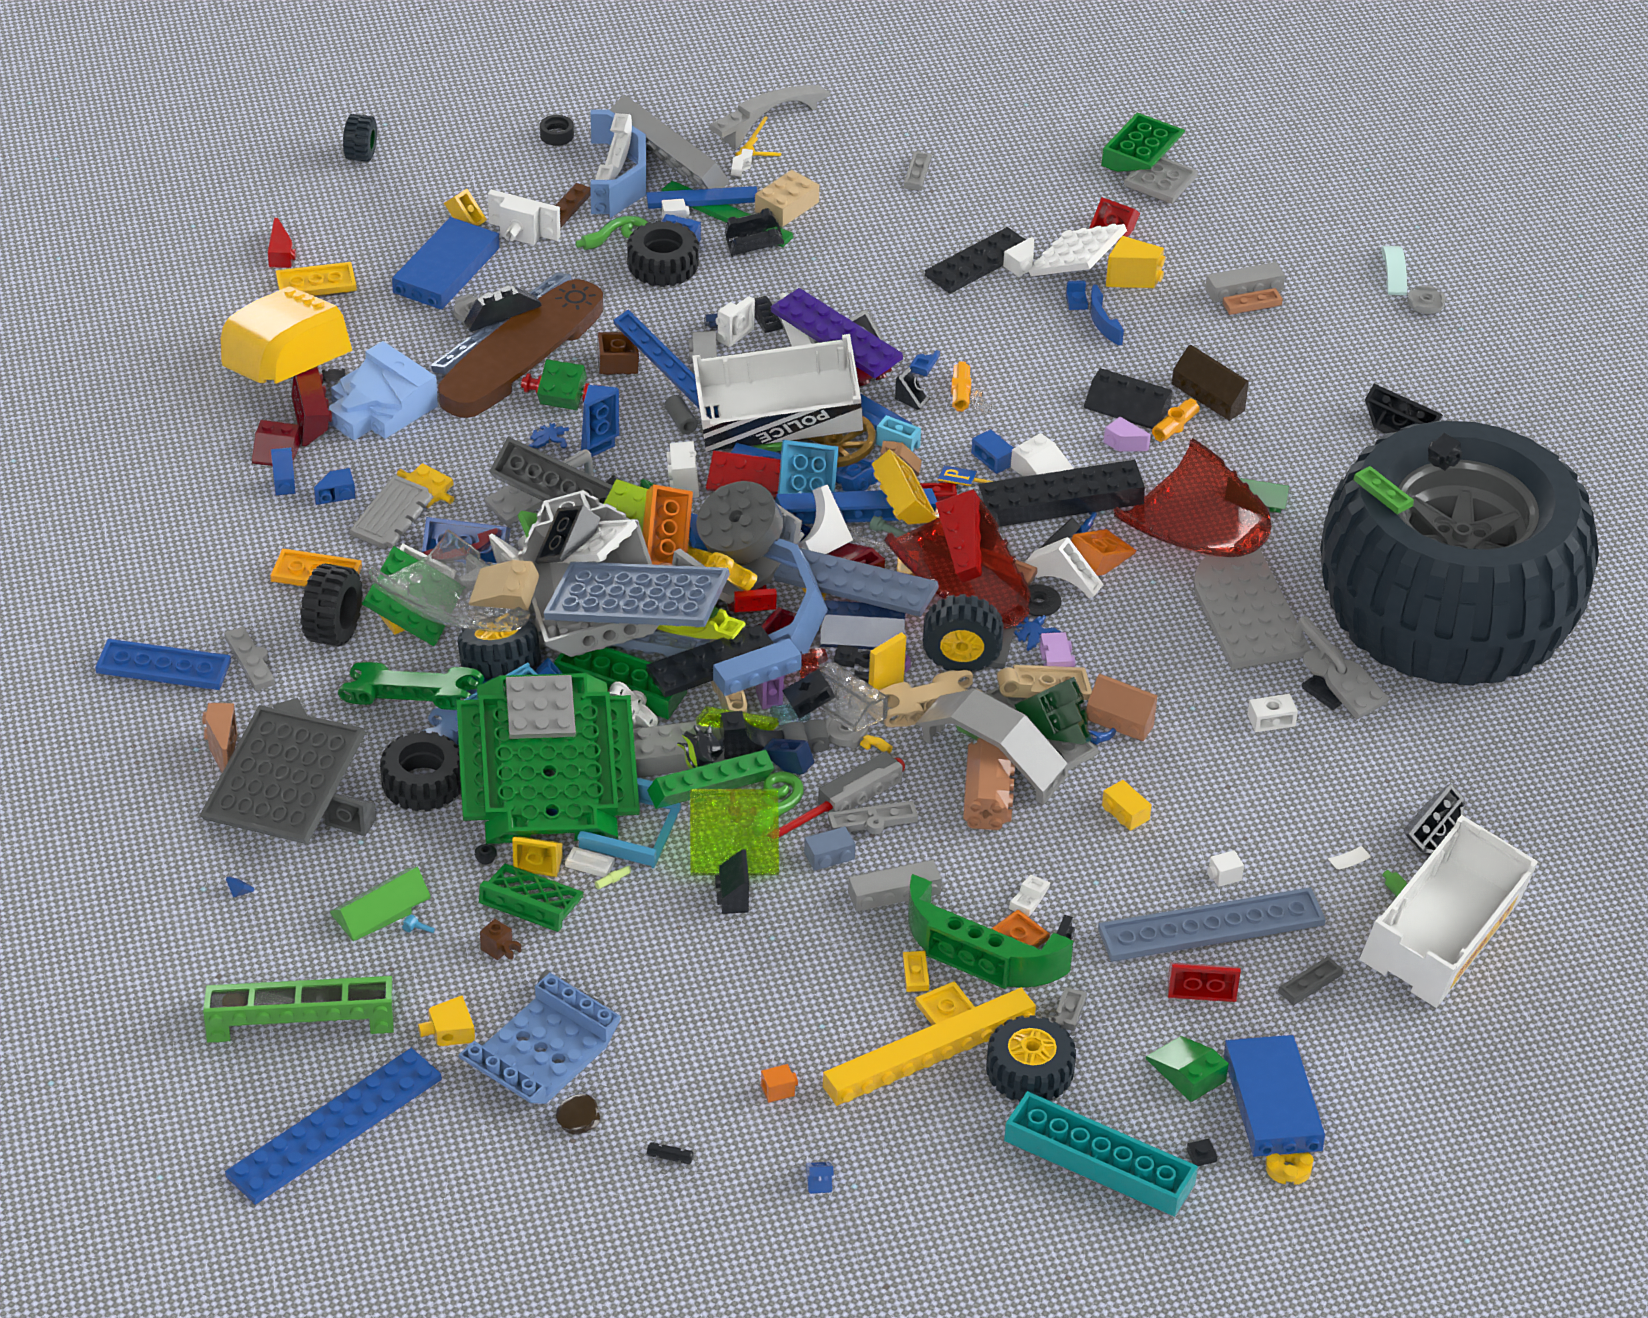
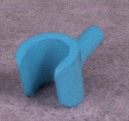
[402,915,435,933]

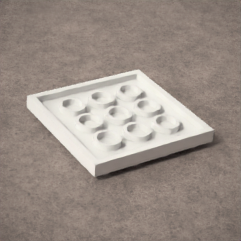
[1028,224,1127,276]

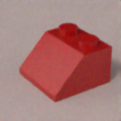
[1089,197,1140,242]

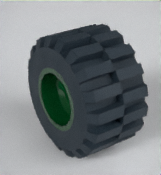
[343,114,377,162]

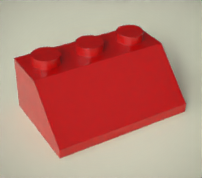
[1168,962,1241,1002]

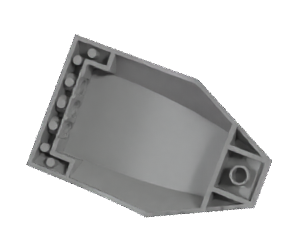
[518,490,659,657]

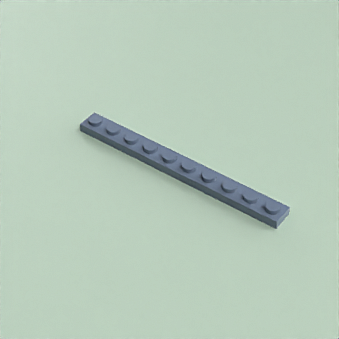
[431,272,572,375]

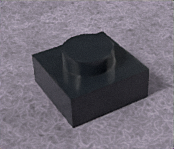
[1186,1139,1218,1166]

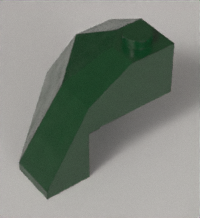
[1015,677,1091,745]

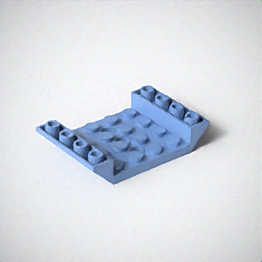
[459,973,621,1104]

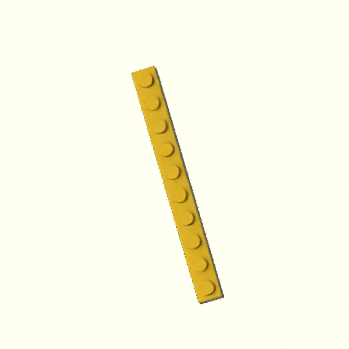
[823,987,1036,1106]

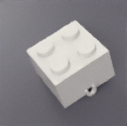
[666,441,701,498]

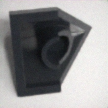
[895,367,931,410]

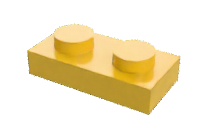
[902,951,929,992]

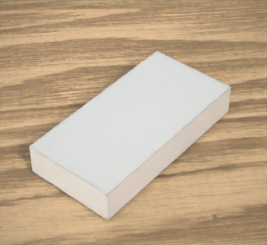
[565,846,615,877]

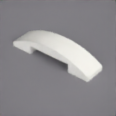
[595,113,632,180]

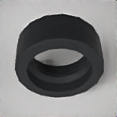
[540,115,574,146]

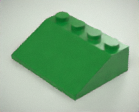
[1101,112,1185,172]

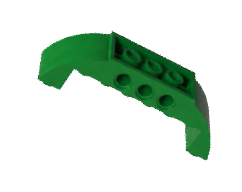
[908,874,1074,990]

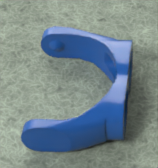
[1088,728,1116,745]

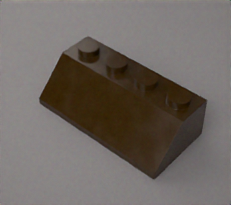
[1172,344,1249,421]

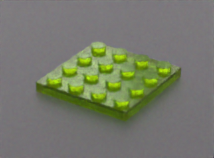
[690,789,779,876]

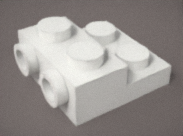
[716,296,755,347]

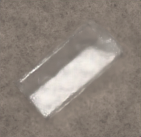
[817,662,888,732]

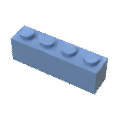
[713,638,801,696]

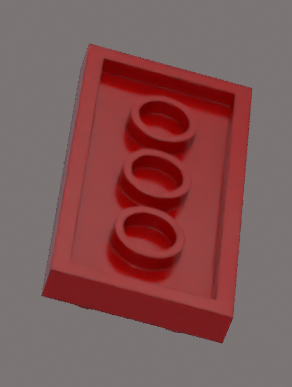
[706,450,781,500]

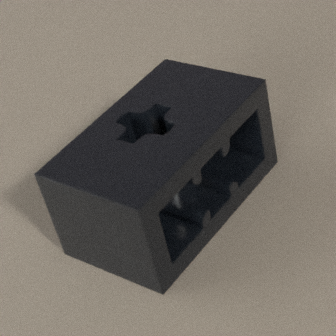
[782,669,836,719]

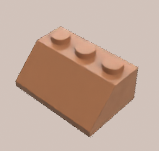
[1086,674,1158,741]

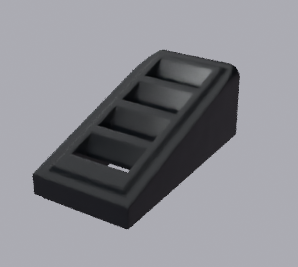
[754,296,783,333]

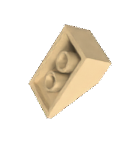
[469,560,540,610]

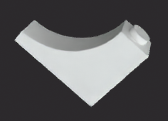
[797,485,853,554]
[1025,537,1103,598]

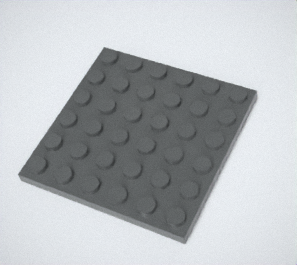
[200,705,366,844]

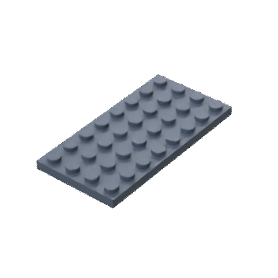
[544,562,730,627]

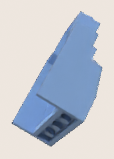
[328,341,438,440]

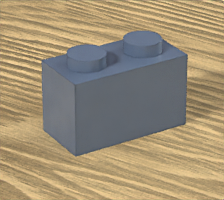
[804,826,856,871]

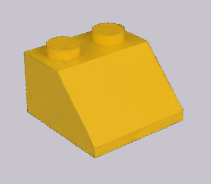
[512,837,563,877]

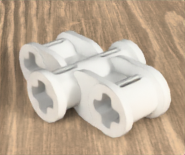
[610,682,658,729]

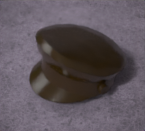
[556,1093,600,1134]

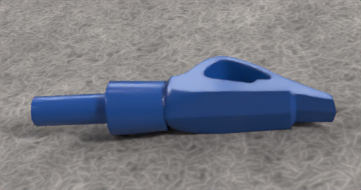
[1074,512,1097,534]

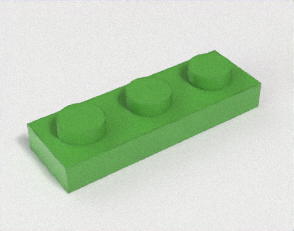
[1354,466,1414,514]

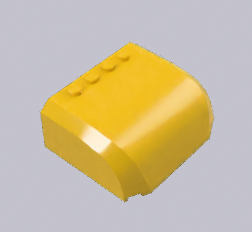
[221,286,352,384]

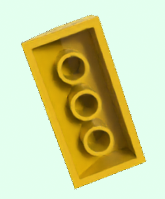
[872,449,938,525]

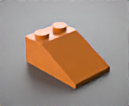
[1071,529,1136,576]

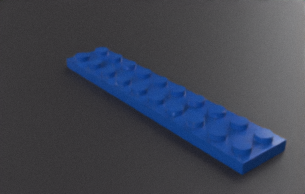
[225,1047,442,1205]

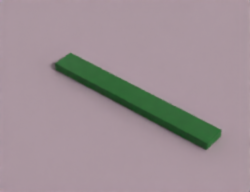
[661,180,793,248]

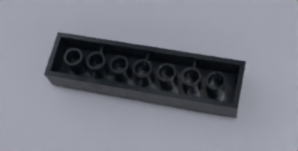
[978,459,1145,527]

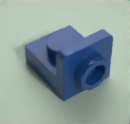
[1066,280,1088,310]

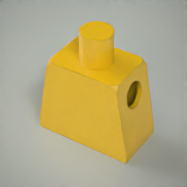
[418,995,475,1046]

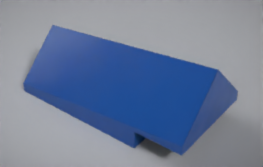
[581,385,619,457]

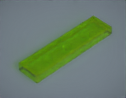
[695,706,779,730]

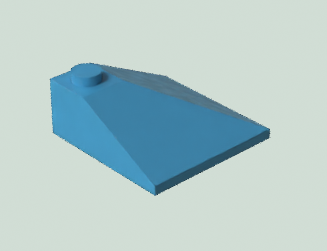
[778,440,838,494]

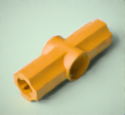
[951,361,972,412]
[1152,398,1200,442]

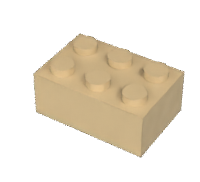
[755,170,819,227]

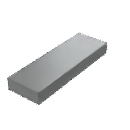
[903,151,932,191]

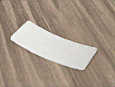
[1328,846,1371,869]

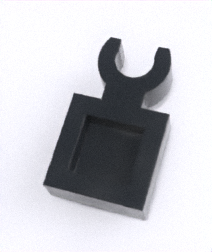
[833,645,870,668]

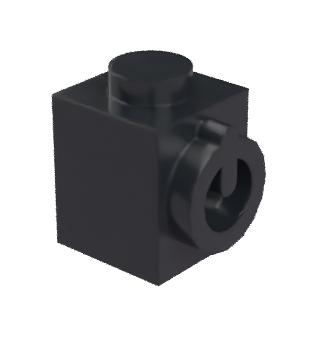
[1428,433,1462,471]

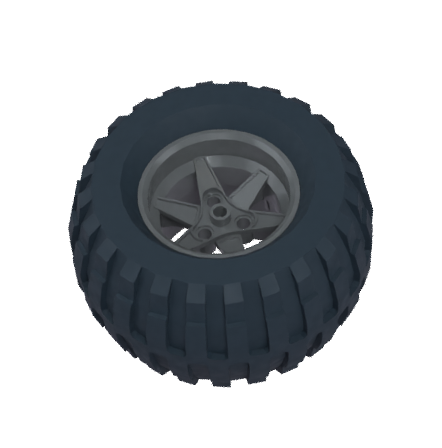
[1320,421,1599,686]

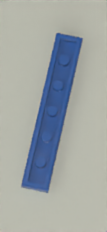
[646,186,757,209]

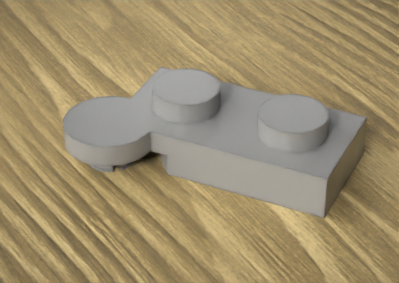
[1046,987,1087,1031]

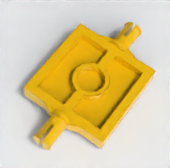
[397,463,454,508]

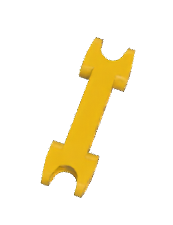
[687,545,757,591]

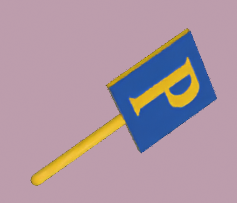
[938,465,993,486]

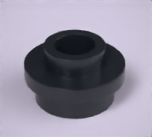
[475,844,497,865]

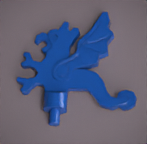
[528,423,569,449]
[1014,615,1061,651]

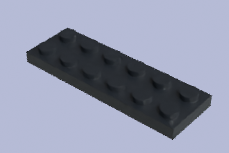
[925,227,1026,294]
[646,625,774,698]

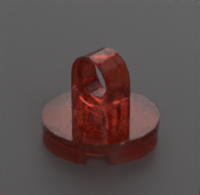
[799,648,828,679]

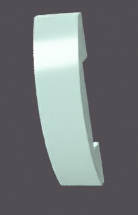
[1381,246,1407,295]

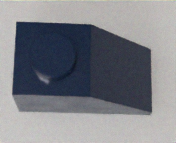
[762,738,815,775]

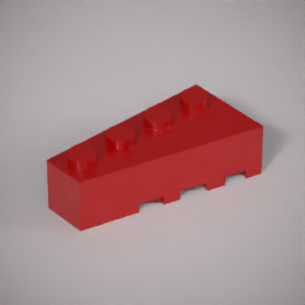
[936,489,982,583]

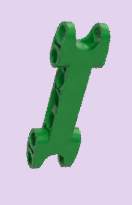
[338,662,484,710]

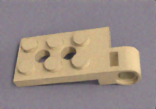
[997,665,1092,700]

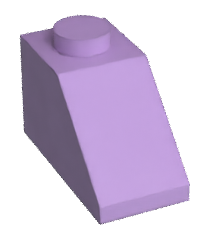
[1104,417,1151,452]

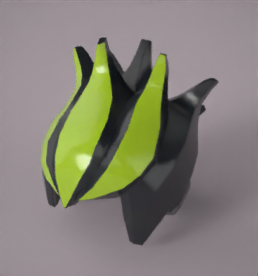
[677,725,725,769]

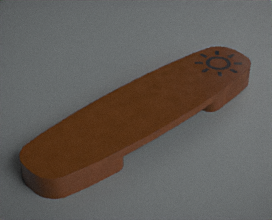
[438,279,603,418]

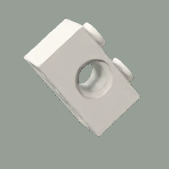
[1247,694,1298,732]

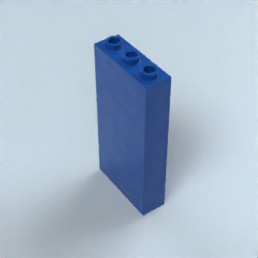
[392,217,500,310]
[1224,1035,1325,1157]

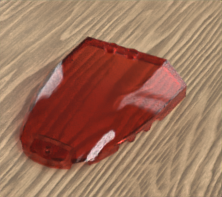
[1114,438,1272,557]
[884,497,1031,629]

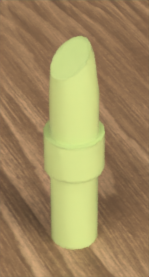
[595,865,631,890]

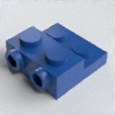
[836,458,879,492]

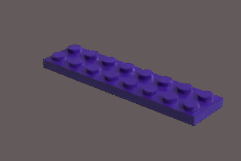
[771,288,903,378]

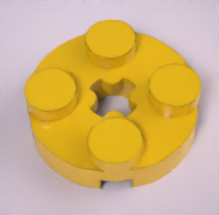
[1265,1152,1314,1185]

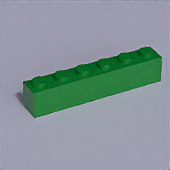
[647,750,775,809]

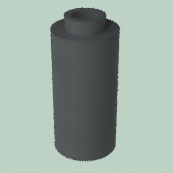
[664,395,698,434]

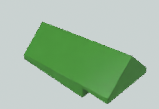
[330,866,431,942]

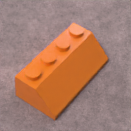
[642,484,693,565]

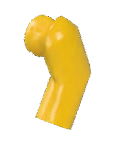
[860,735,893,754]

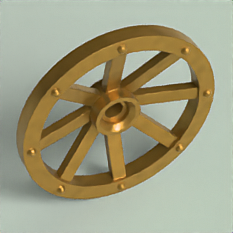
[792,416,876,467]

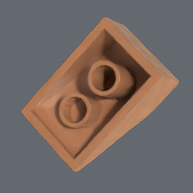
[202,703,237,773]

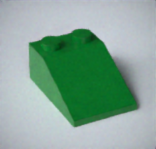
[1146,1036,1229,1102]

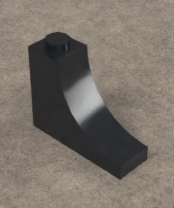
[719,710,784,760]

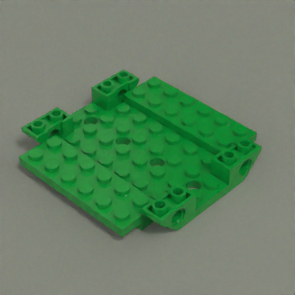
[456,673,640,844]

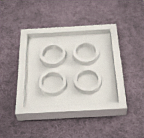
[557,520,638,564]

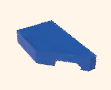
[909,350,940,377]

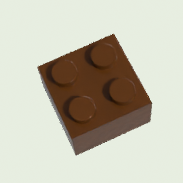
[597,332,639,375]

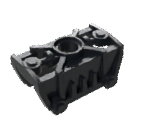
[724,208,784,257]

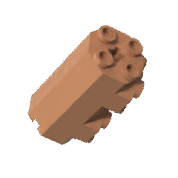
[963,738,1015,830]

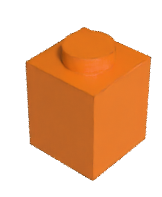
[761,1064,798,1103]

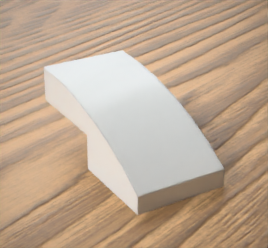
[1009,874,1050,917]

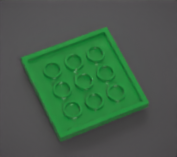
[362,546,463,647]

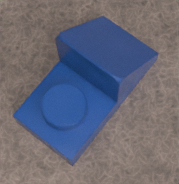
[806,1162,834,1194]

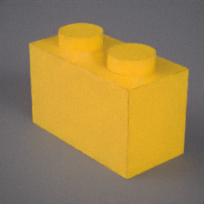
[1102,780,1152,831]

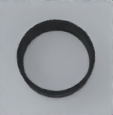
[1040,517,1081,548]

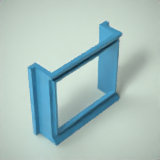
[578,778,682,868]

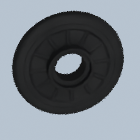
[1016,584,1062,617]

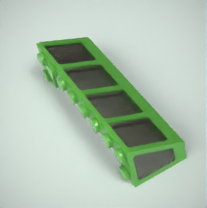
[203,976,394,1043]

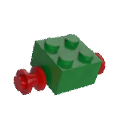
[521,359,601,410]

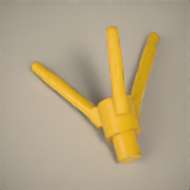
[735,116,781,156]

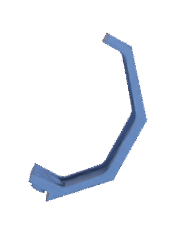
[591,110,646,218]
[763,538,828,660]

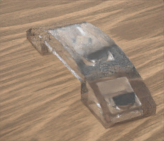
[846,524,921,552]

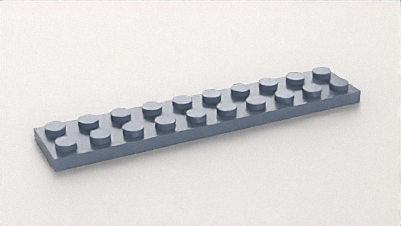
[1098,887,1326,962]

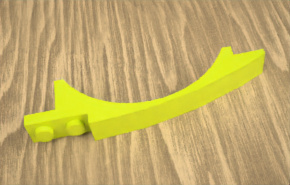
[657,609,745,640]

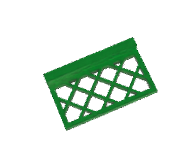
[478,863,584,932]

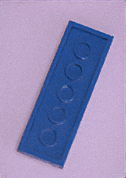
[95,639,231,690]

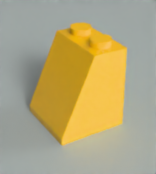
[1106,236,1166,288]

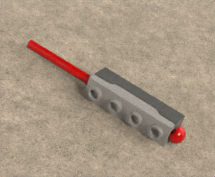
[767,751,905,842]

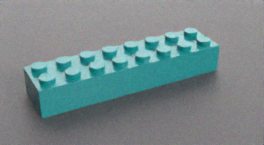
[1004,1091,1198,1217]

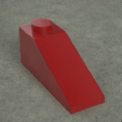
[267,218,296,268]

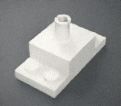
[488,189,560,245]

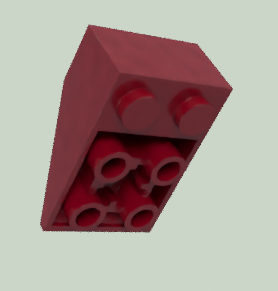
[827,543,885,568]

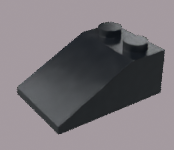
[535,505,601,564]

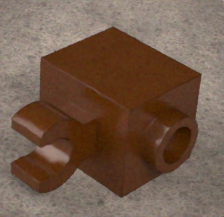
[480,919,522,960]

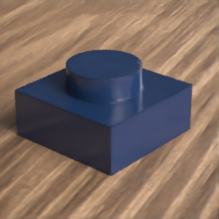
[704,313,718,328]

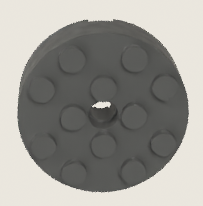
[696,481,783,564]

